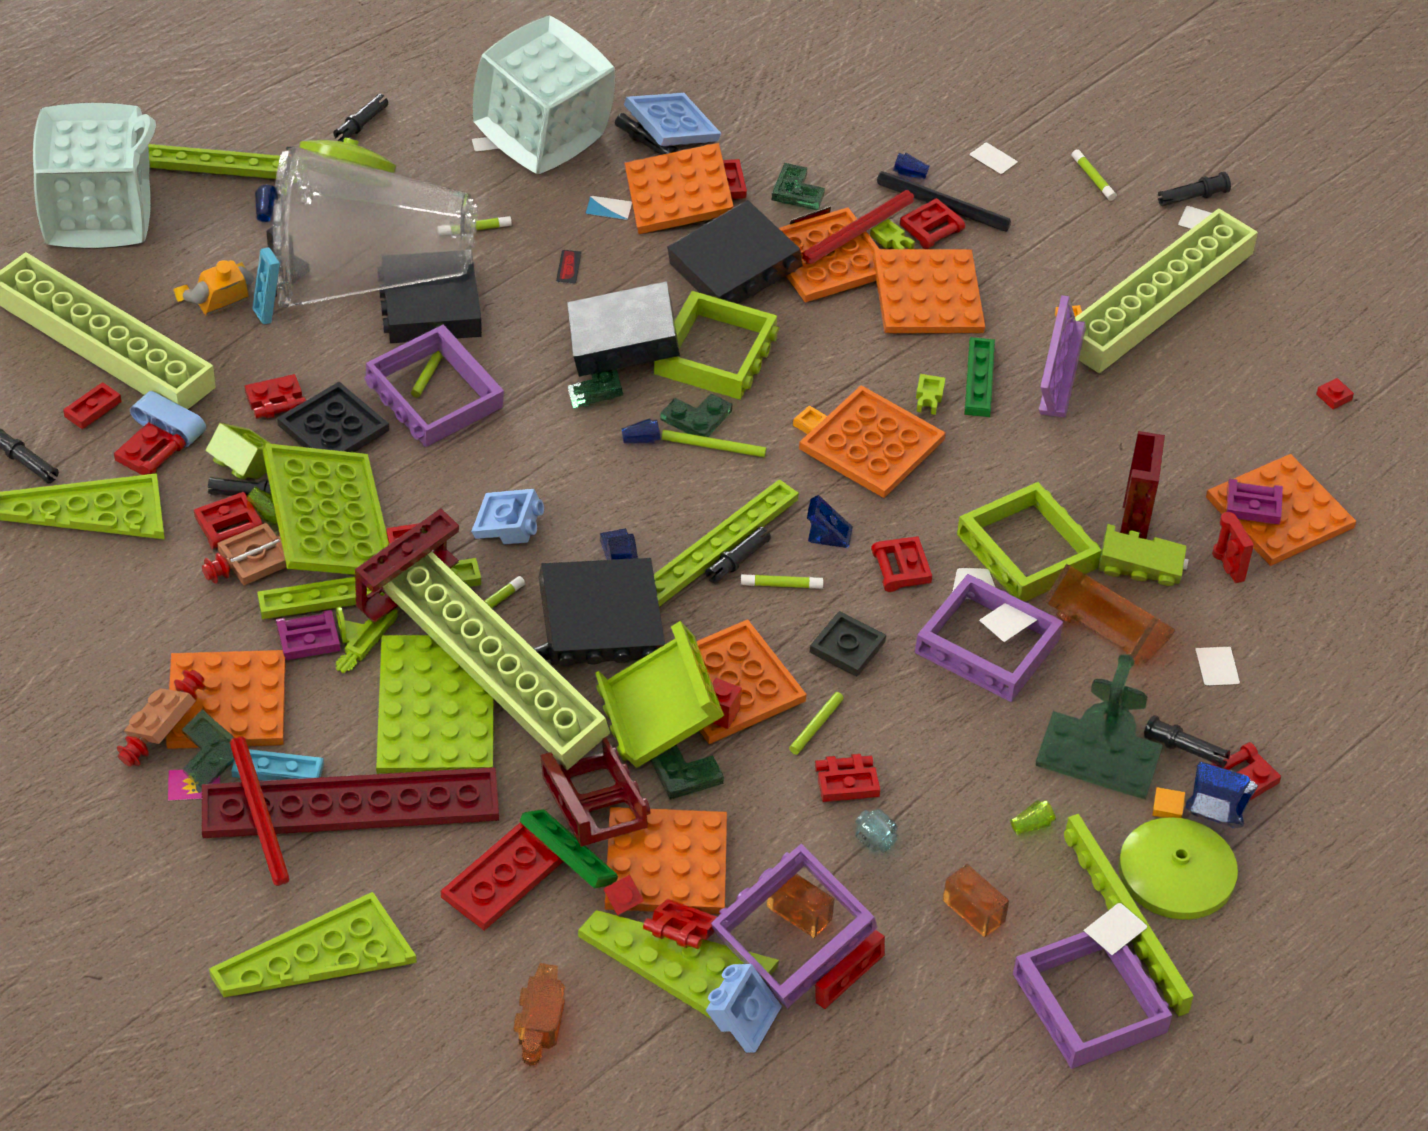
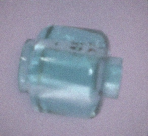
[855,809,899,852]

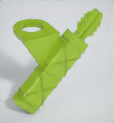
[336,607,398,673]

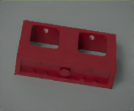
[1120,431,1165,539]
[355,508,459,624]
[540,737,651,847]

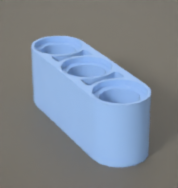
[130,391,206,447]

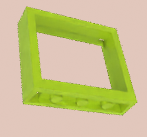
[654,291,780,400]
[957,482,1102,602]

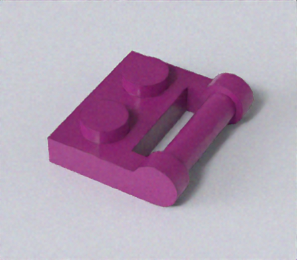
[1226,479,1283,524]
[276,610,340,660]

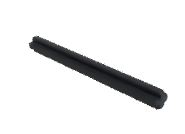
[877,171,1011,232]

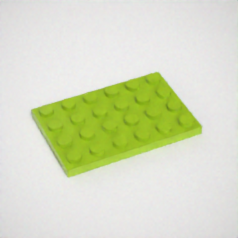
[263,443,389,575]
[376,635,494,774]

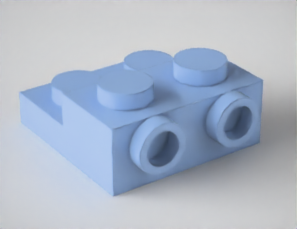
[472,489,544,544]
[706,964,782,1053]

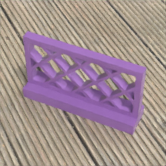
[1039,295,1086,418]

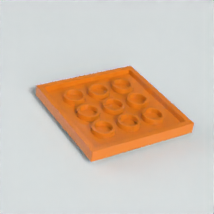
[624,143,734,234]
[779,207,879,303]
[873,249,985,333]
[799,385,946,498]
[1206,454,1356,566]
[696,619,807,744]
[166,650,286,749]
[605,807,727,914]

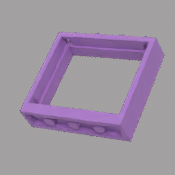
[365,325,504,447]
[915,574,1064,702]
[711,844,878,1009]
[1013,932,1172,1069]

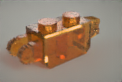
[514,963,565,1066]

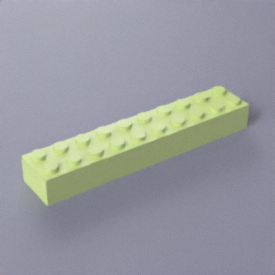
[1075,208,1258,374]
[0,252,216,409]
[383,552,610,770]

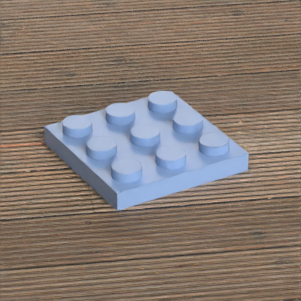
[624,93,721,146]

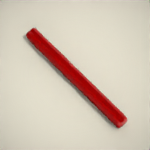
[802,190,914,264]
[230,736,289,886]

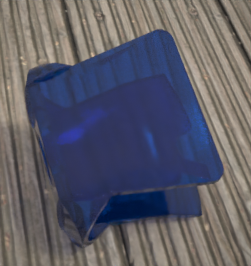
[1184,762,1258,828]

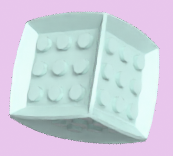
[473,15,615,174]
[33,103,156,248]

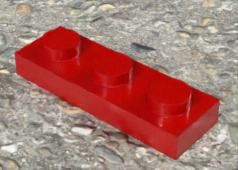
[815,930,885,1009]

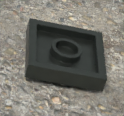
[809,611,886,677]

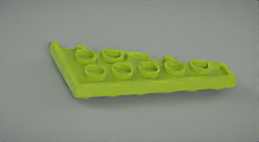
[0,473,165,539]
[209,892,417,997]
[578,910,779,1019]

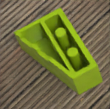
[1098,524,1186,586]

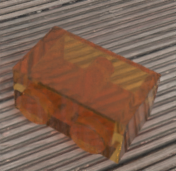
[943,864,1009,938]
[767,873,835,938]

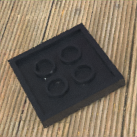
[277,382,389,452]

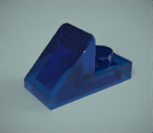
[807,495,853,548]
[600,528,638,560]

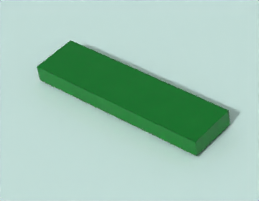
[964,337,995,417]
[520,809,618,889]

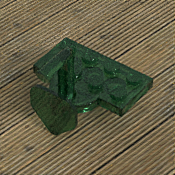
[1035,654,1163,800]

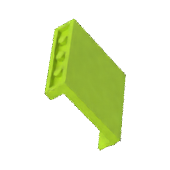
[595,621,724,768]

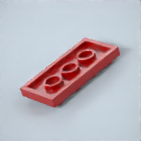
[441,822,564,931]

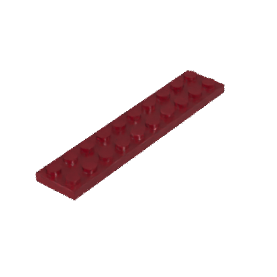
[202,767,499,838]

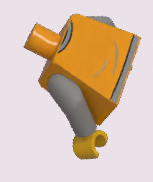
[173,260,254,316]

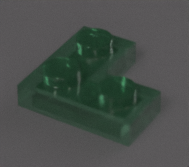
[771,163,825,210]
[567,369,624,409]
[660,394,733,437]
[182,709,235,788]
[650,744,724,800]

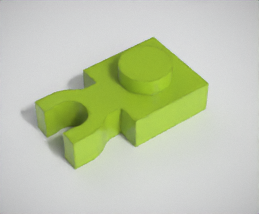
[870,219,915,249]
[916,374,946,415]

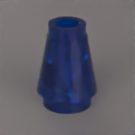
[893,152,930,179]
[255,184,279,222]
[621,418,661,444]

